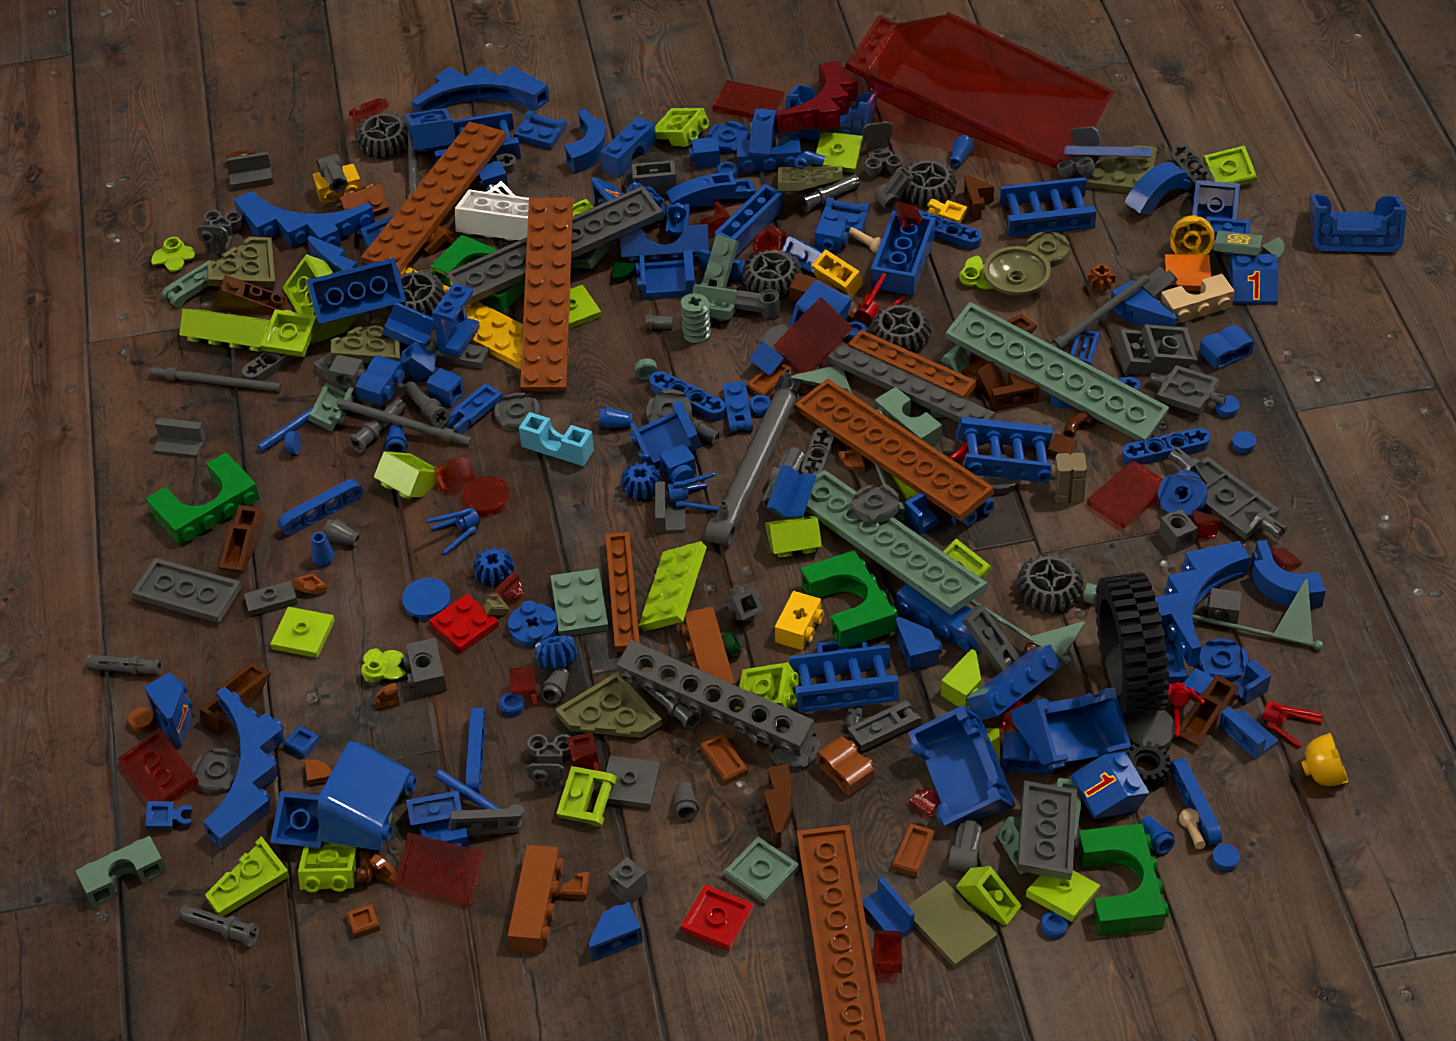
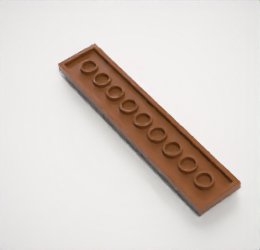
[361,121,507,275]
[520,198,574,392]
[795,378,995,521]
[797,825,886,1041]

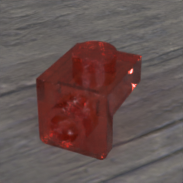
[873,931,902,974]

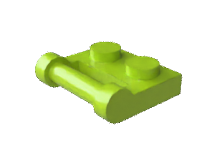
[556,766,617,827]

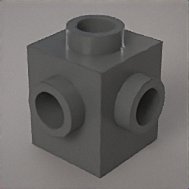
[723,585,764,623]

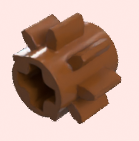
[1087,264,1116,292]

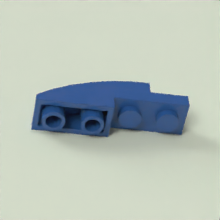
[666,172,756,207]

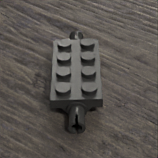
[1168,447,1287,540]

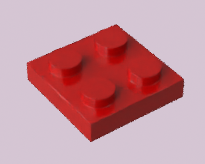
[429,594,499,653]
[681,884,754,952]

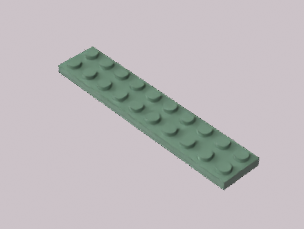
[945,302,1169,441]
[805,470,988,615]

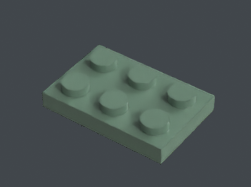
[550,568,609,636]

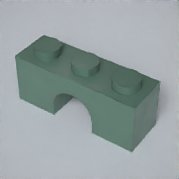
[875,387,942,447]
[75,836,167,908]

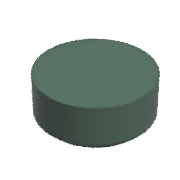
[634,358,658,380]

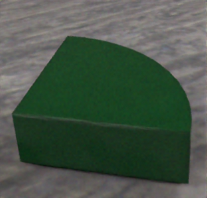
[612,262,636,283]

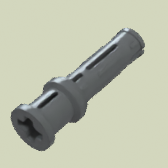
[798,174,860,213]
[403,381,450,427]
[348,398,406,453]
[638,684,702,730]
[178,904,259,947]

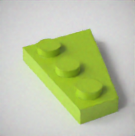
[205,836,290,917]

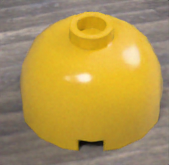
[1170,215,1215,255]
[1301,733,1349,787]

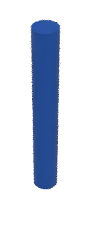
[257,408,313,452]
[434,769,502,810]

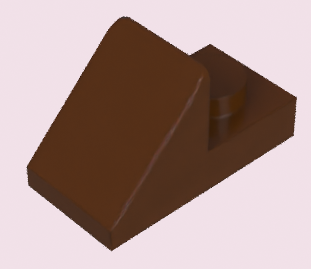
[964,175,994,220]
[961,360,1007,402]
[991,373,1039,411]

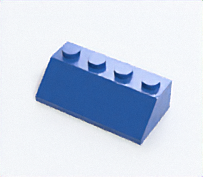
[306,258,406,324]

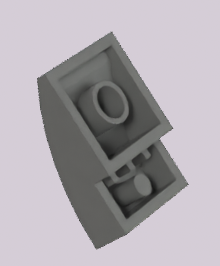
[1115,324,1198,375]

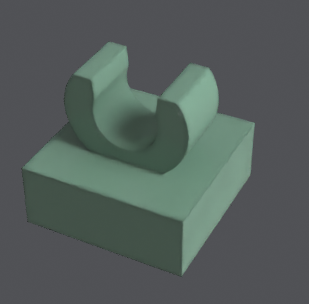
[940,345,971,374]

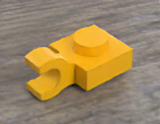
[927,199,967,223]

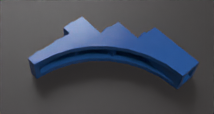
[411,65,550,113]
[234,191,375,248]
[1155,541,1250,666]
[203,686,284,850]

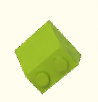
[374,451,445,499]
[765,515,822,557]

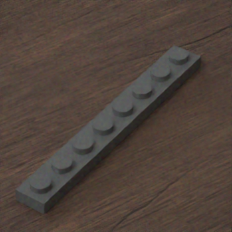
[827,342,995,423]

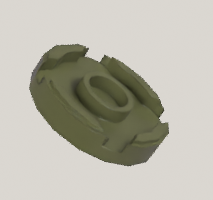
[1026,232,1070,267]

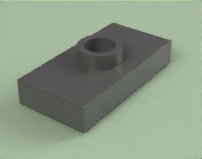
[244,580,298,617]

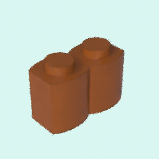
[817,736,875,796]

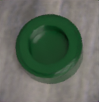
[722,632,742,658]

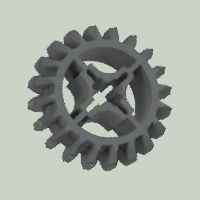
[355,112,408,159]
[902,158,957,208]
[742,248,802,297]
[387,269,445,317]
[870,303,932,353]
[1017,553,1084,614]

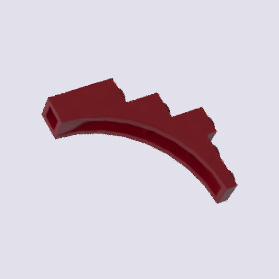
[775,61,858,134]

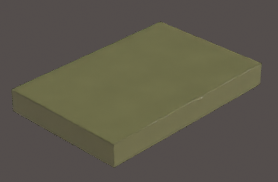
[908,880,998,969]

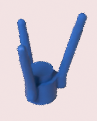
[667,472,719,512]
[426,508,480,555]

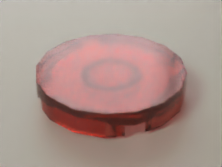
[348,98,389,120]
[463,476,510,516]

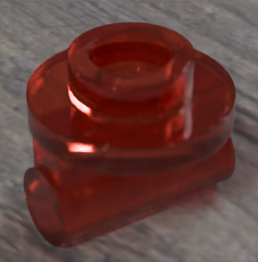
[495,572,525,601]
[909,787,940,818]

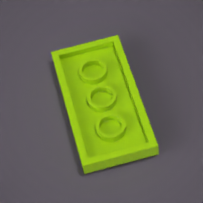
[638,541,707,632]

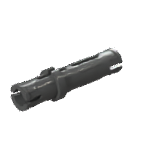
[86,654,162,676]

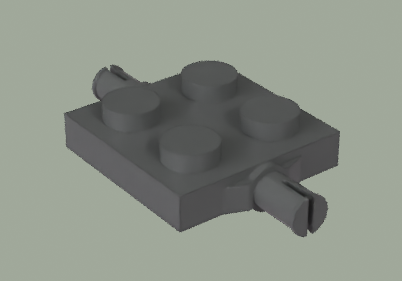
[1149,365,1227,415]

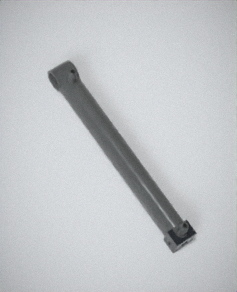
[705,369,803,547]

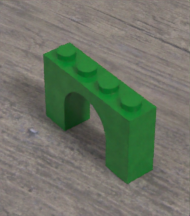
[431,235,525,313]
[146,452,260,546]
[801,550,898,649]
[1077,823,1169,936]

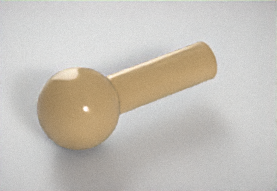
[848,227,882,253]
[1179,808,1206,849]

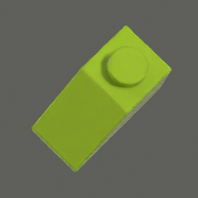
[941,649,981,707]
[956,866,1022,925]

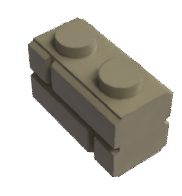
[1049,453,1087,503]

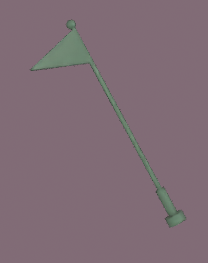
[793,366,905,521]
[1083,578,1323,650]
[969,600,1085,666]

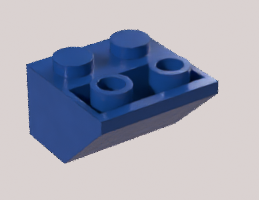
[790,280,853,343]

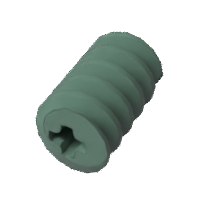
[681,293,711,344]

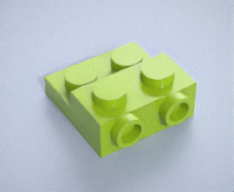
[655,108,709,147]
[260,309,321,357]
[735,662,799,712]
[298,842,359,892]

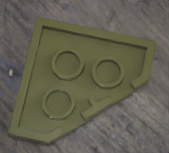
[1086,145,1157,193]
[778,166,843,194]
[207,237,275,288]
[330,318,400,364]
[555,672,662,738]

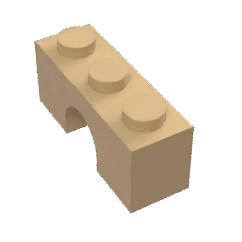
[1160,274,1235,324]

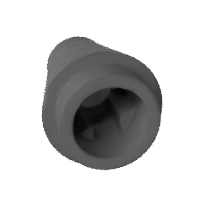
[323,519,360,547]
[540,668,569,704]
[673,782,699,821]

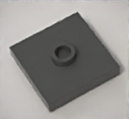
[606,755,661,809]

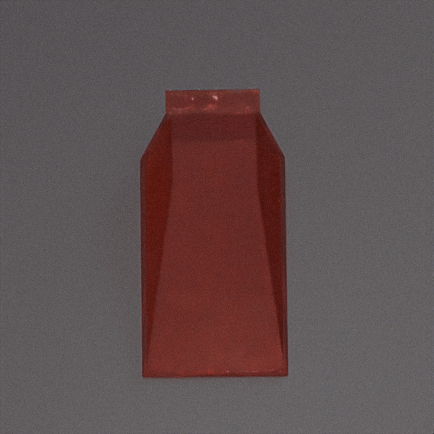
[845,12,1115,169]

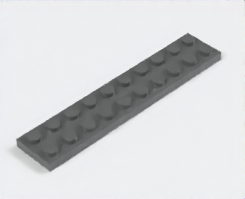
[446,186,664,306]

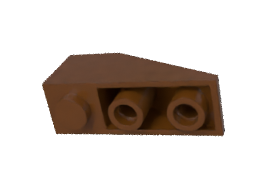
[213,275,288,315]

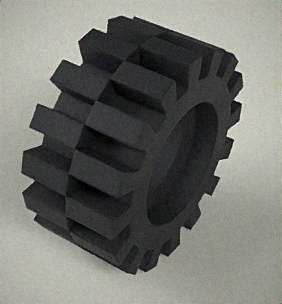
[1125,741,1171,792]

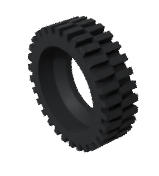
[1095,572,1169,716]

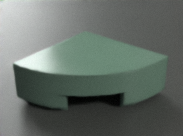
[1261,237,1284,263]

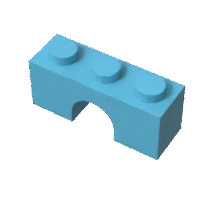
[519,412,594,466]

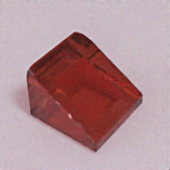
[895,202,923,227]
[1190,510,1220,539]
[1270,548,1302,572]

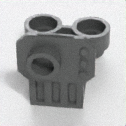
[863,121,903,177]
[1057,126,1102,179]
[196,210,243,253]
[527,734,574,790]

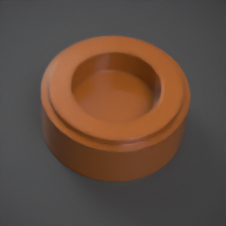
[128,707,155,733]

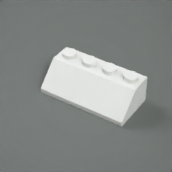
[455,190,529,241]

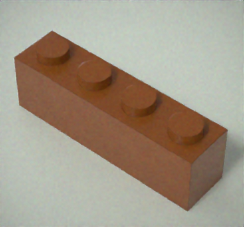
[681,607,735,702]
[508,845,564,953]

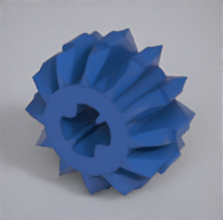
[621,461,661,501]
[473,546,515,588]
[535,635,578,670]

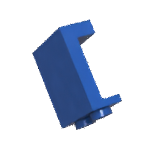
[636,250,695,300]
[432,283,480,357]
[629,400,702,468]

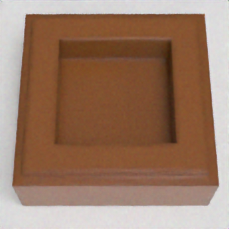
[346,904,380,939]

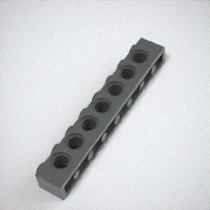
[617,640,815,756]

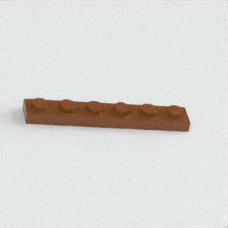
[848,330,976,399]
[605,532,640,653]

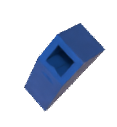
[1111,280,1177,327]

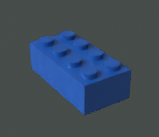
[871,210,936,296]

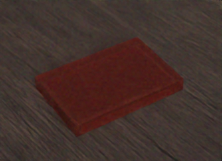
[713,80,785,119]
[773,297,854,373]
[1087,460,1164,529]
[118,728,199,802]
[395,833,485,904]

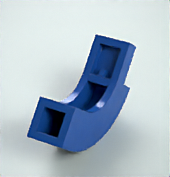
[564,109,607,174]
[1125,162,1194,215]
[1251,540,1326,608]

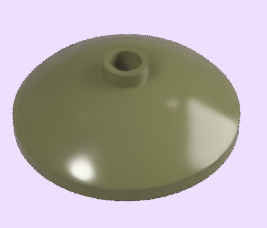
[984,246,1051,296]

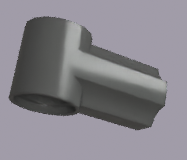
[316,153,348,193]
[874,167,914,212]
[735,289,781,319]
[948,820,982,872]

